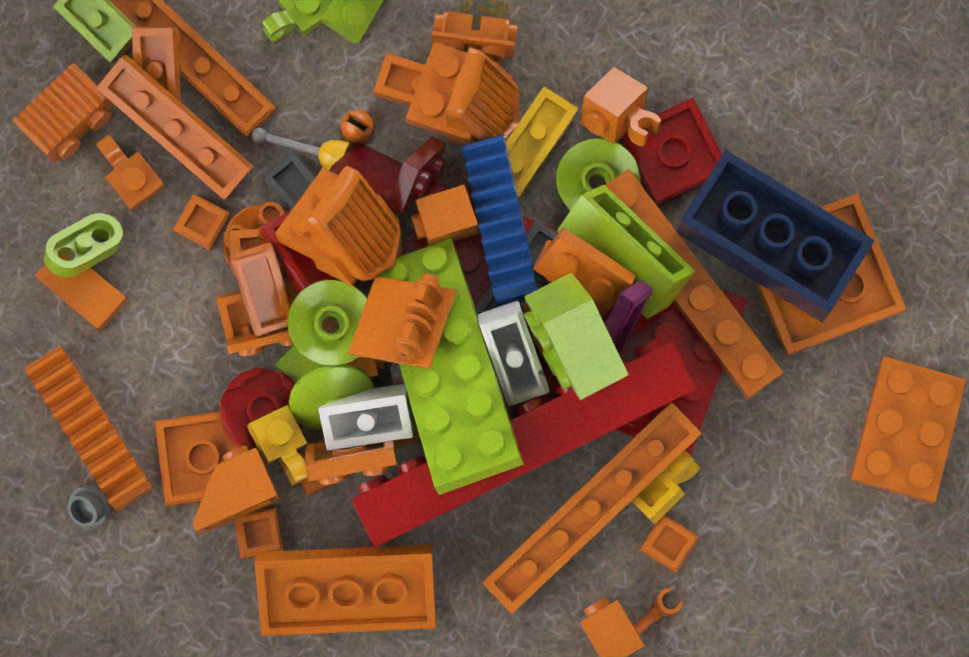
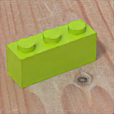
[557,185,696,319]

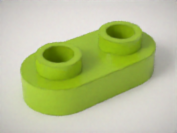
[44,213,123,277]

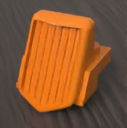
[405,42,520,146]
[275,166,401,287]

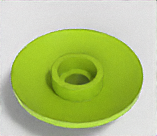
[556,138,640,211]
[288,280,367,366]
[289,364,374,431]

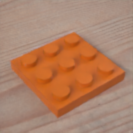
[755,193,907,357]

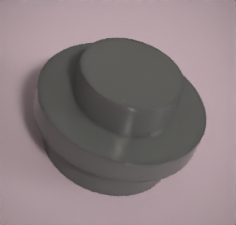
[67,485,110,527]

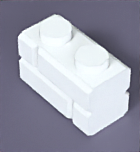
[478,301,550,406]

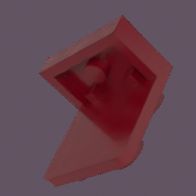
[330,136,447,214]

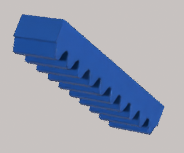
[461,135,539,306]

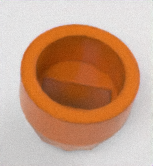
[340,109,374,145]

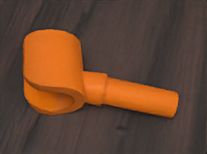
[634,588,683,635]

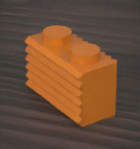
[12,63,114,164]

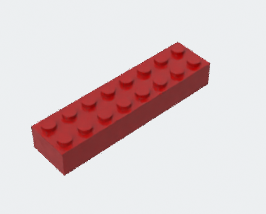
[351,338,696,548]

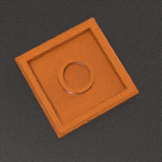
[154,412,238,507]

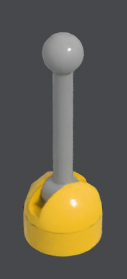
[251,127,352,171]

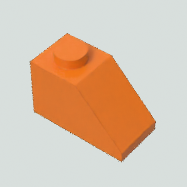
[192,446,281,535]

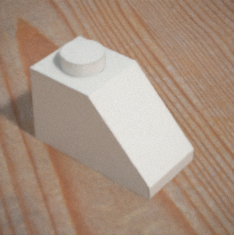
[318,384,417,451]

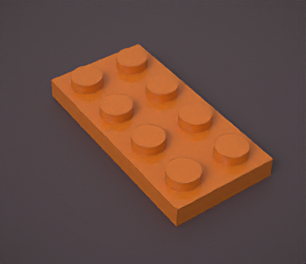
[254,544,436,636]

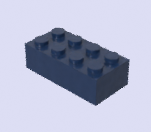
[676,150,875,322]

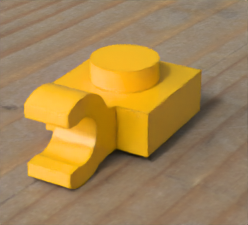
[247,405,308,486]
[631,450,700,525]

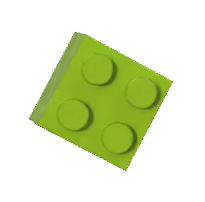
[524,273,628,400]

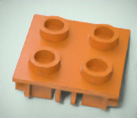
[348,273,457,369]

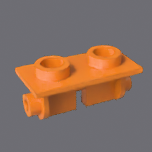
[431,11,518,62]

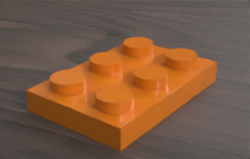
[849,356,966,504]

